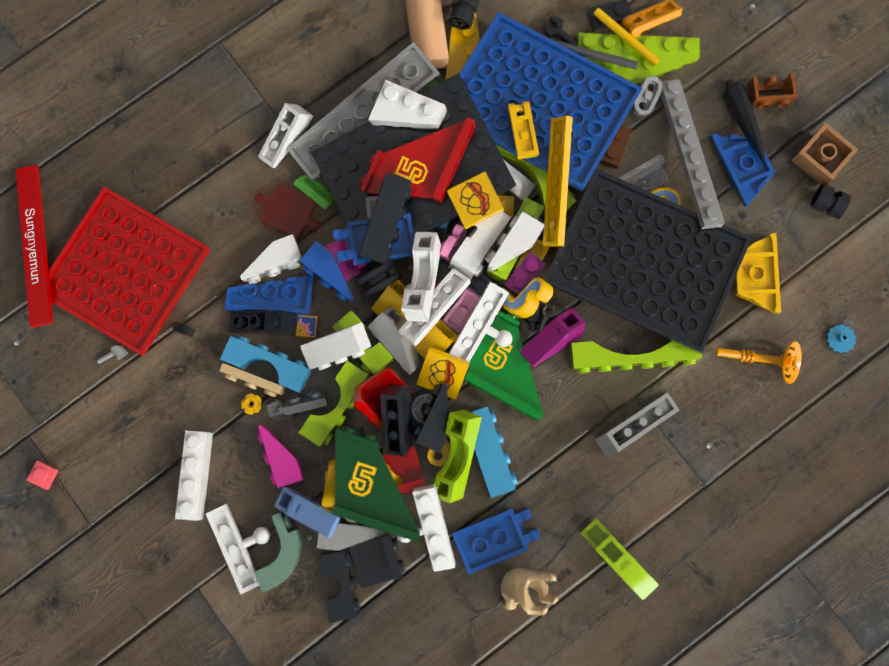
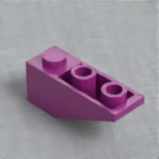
[520,308,586,368]

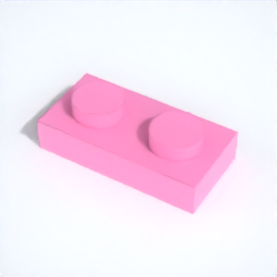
[442,287,481,333]

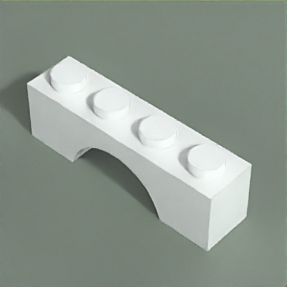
[401,232,442,322]

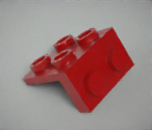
[353,368,413,430]
[382,446,426,496]

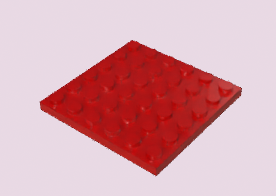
[49,187,211,356]

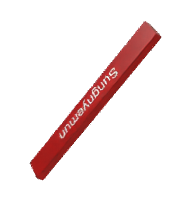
[16,165,53,328]

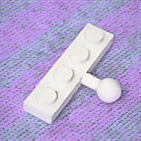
[398,268,471,346]
[448,282,512,362]
[396,485,456,572]
[206,504,271,594]

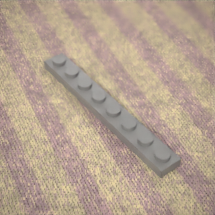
[660,79,725,229]

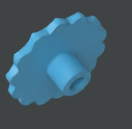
[826,324,856,353]

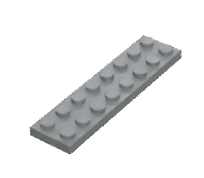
[286,42,441,181]

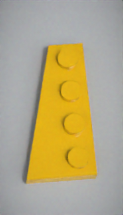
[445,13,480,80]

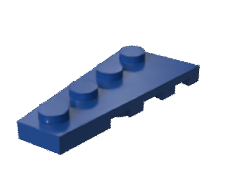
[225,275,314,316]

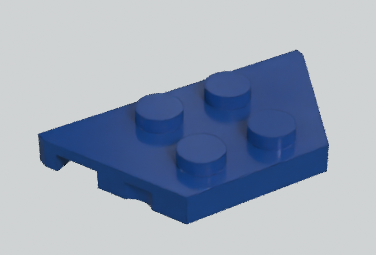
[710,134,775,207]

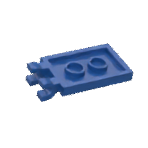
[333,213,414,266]
[452,508,541,575]

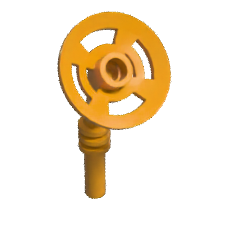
[716,341,802,384]

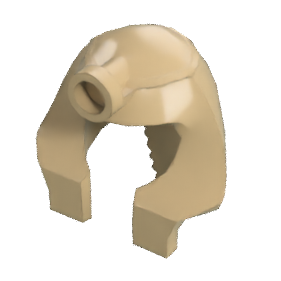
[501,568,558,616]

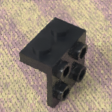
[350,534,405,588]

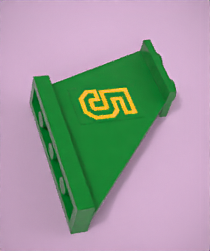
[464,311,544,422]

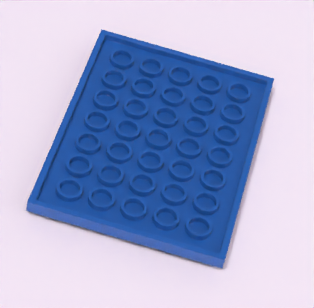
[459,12,643,192]

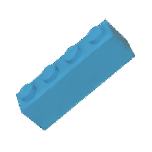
[471,407,518,498]

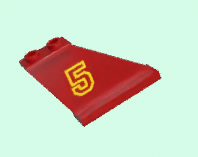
[360,117,476,204]

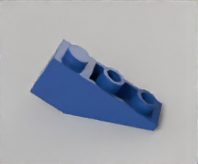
[300,241,354,303]

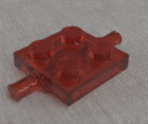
[254,184,322,239]

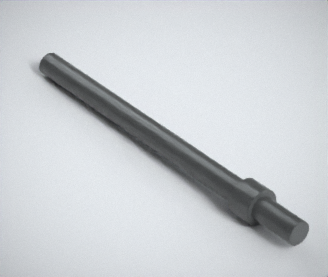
[541,34,639,70]

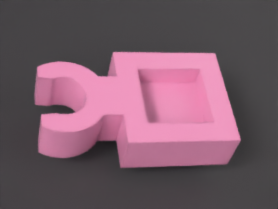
[440,224,467,263]

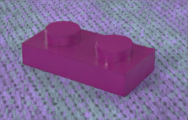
[504,252,547,296]

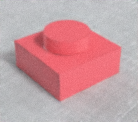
[27,461,59,490]

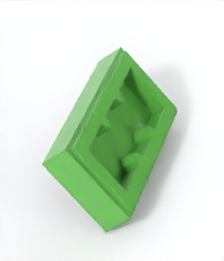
[294,174,336,210]

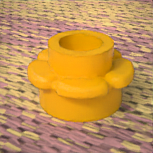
[241,393,262,415]

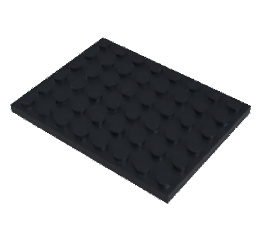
[311,73,517,238]
[544,168,752,354]

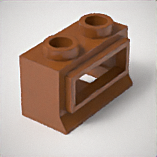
[747,73,797,109]

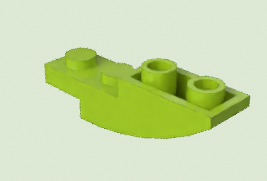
[581,518,659,600]

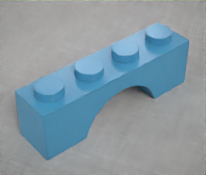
[220,335,311,394]

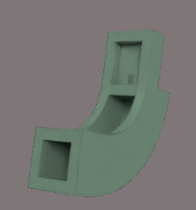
[255,512,302,593]

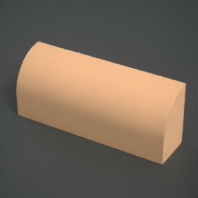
[405,0,449,69]

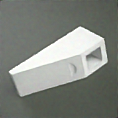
[487,212,545,272]
[240,234,302,284]

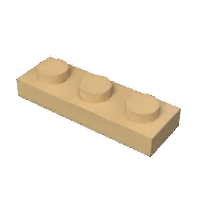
[220,363,286,397]

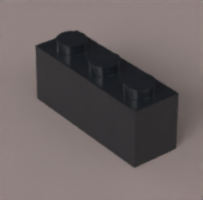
[380,384,413,456]

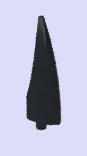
[722,79,766,161]

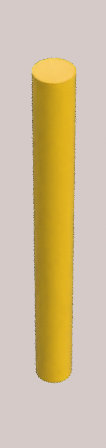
[594,8,661,66]

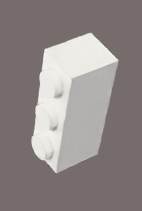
[300,322,371,370]

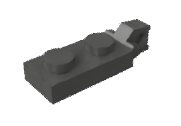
[266,390,328,417]

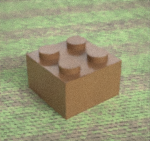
[791,123,858,185]

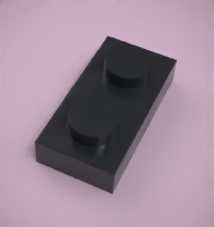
[587,0,632,31]

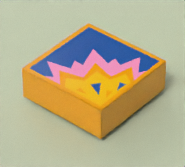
[295,315,318,338]

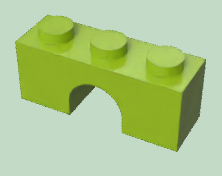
[332,310,394,375]

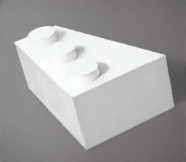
[368,80,447,130]
[448,211,511,280]

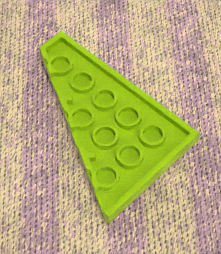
[577,33,700,86]

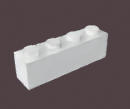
[175,431,213,521]

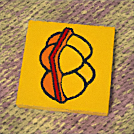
[447,172,504,229]
[416,347,470,400]

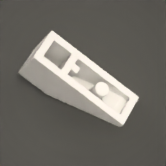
[258,103,313,168]

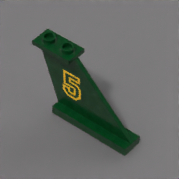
[331,426,420,542]

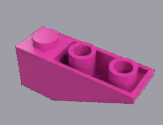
[257,425,306,488]

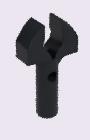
[544,17,577,45]

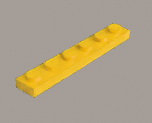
[543,116,572,247]

